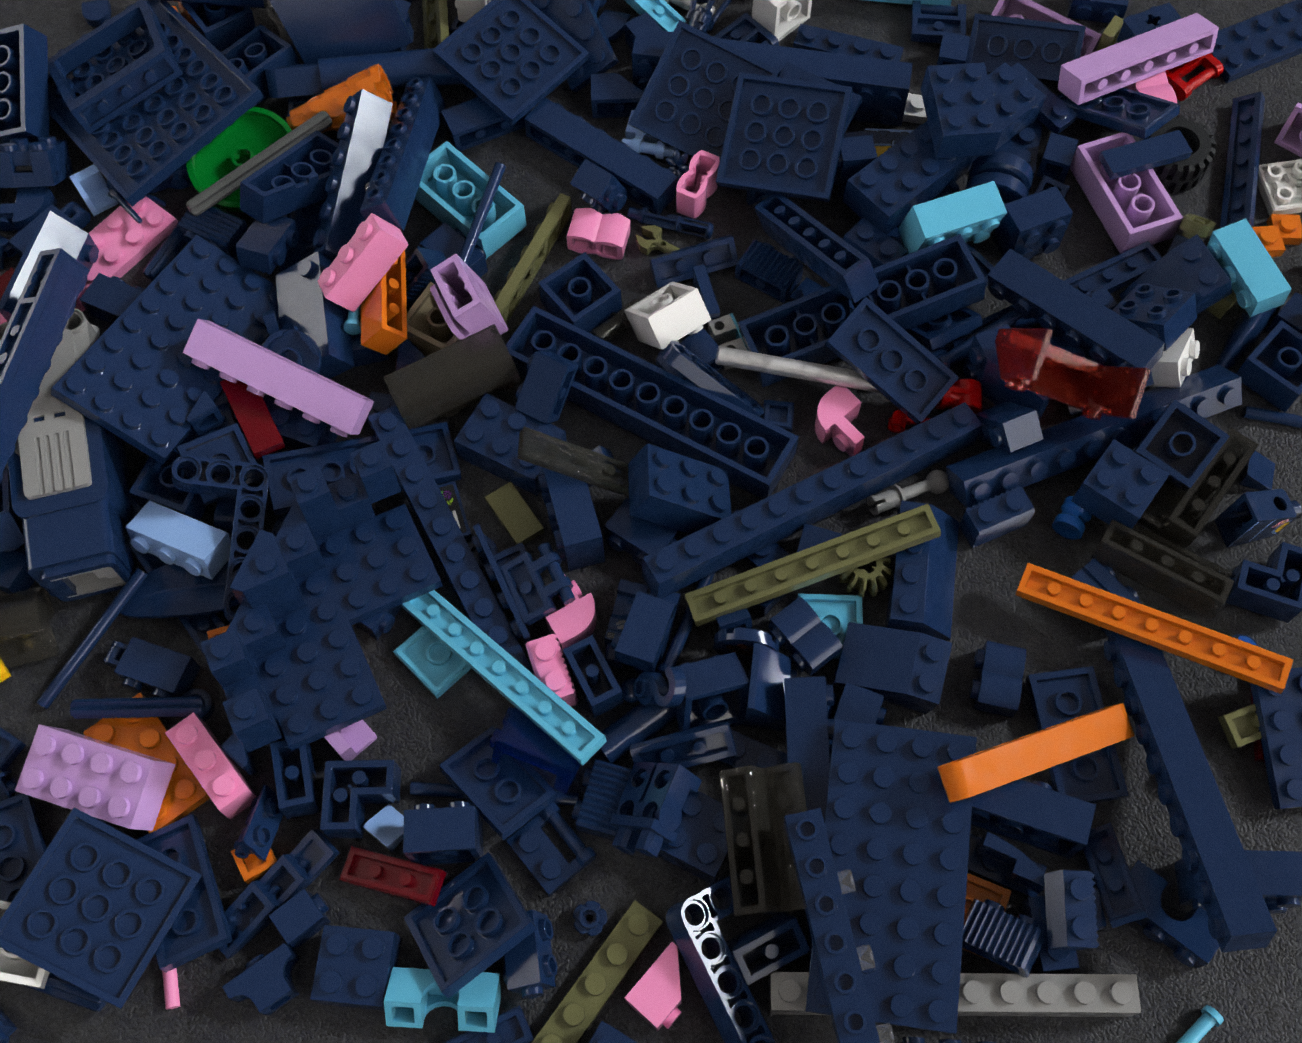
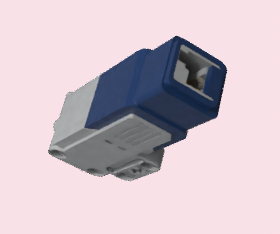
[0,308,135,602]

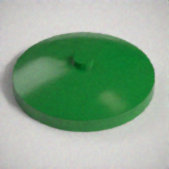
[186,107,292,213]

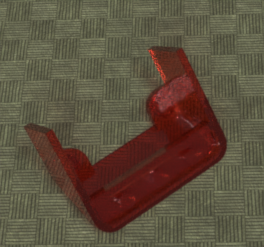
[995,329,1151,421]

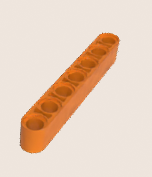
[937,703,1135,802]

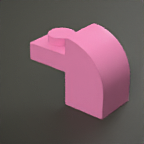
[815,385,865,457]
[545,574,597,653]

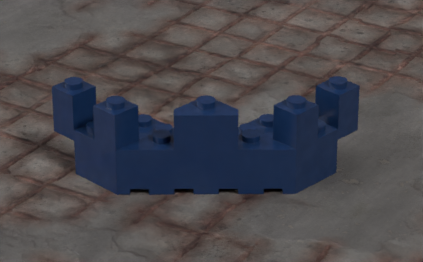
[200,440,443,752]

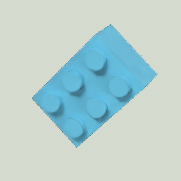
[898,181,1007,254]

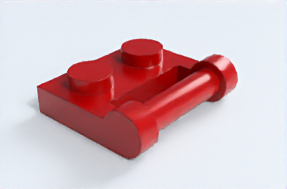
[1165,54,1224,101]

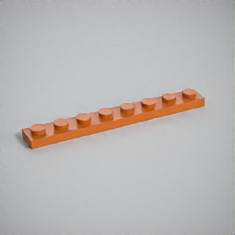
[1015,563,1294,694]

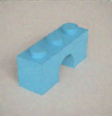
[384,967,501,1033]

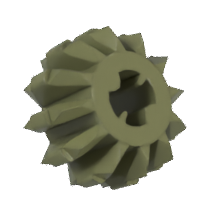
[839,558,893,597]

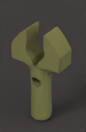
[636,225,680,256]

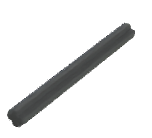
[186,111,333,217]

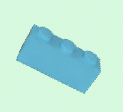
[1207,218,1292,317]

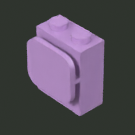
[430,254,509,347]

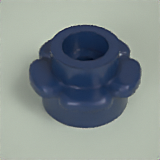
[573,901,607,936]

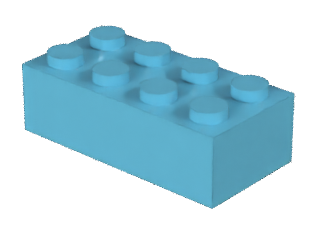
[415,141,527,259]

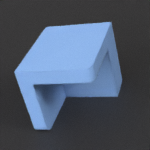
[69,164,118,216]

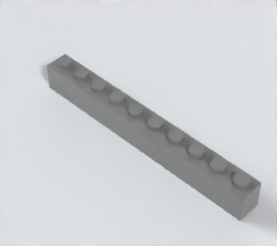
[768,972,1141,1017]

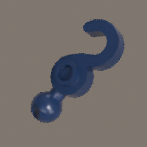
[620,666,687,708]

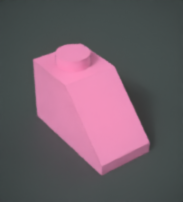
[625,942,682,1031]

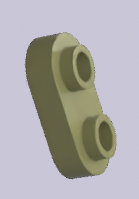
[1179,213,1216,239]

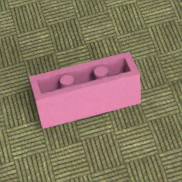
[318,213,408,312]
[165,712,258,820]

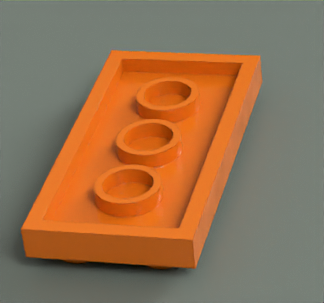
[83,692,210,833]

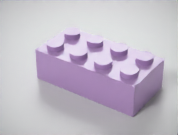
[1070,132,1183,254]
[15,724,176,831]

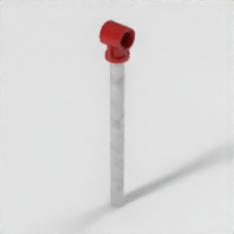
[715,346,982,414]

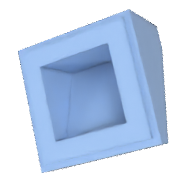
[363,804,404,852]

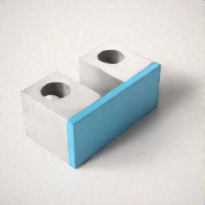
[707,313,748,370]

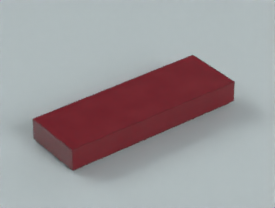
[220,380,285,459]
[339,846,446,907]

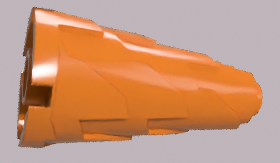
[286,63,398,133]

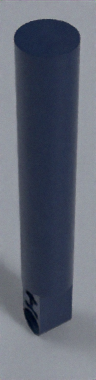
[265,48,464,98]

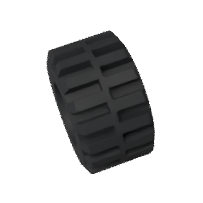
[1142,115,1216,193]

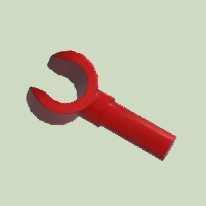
[888,410,931,433]

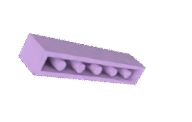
[1057,13,1219,105]
[183,319,374,438]

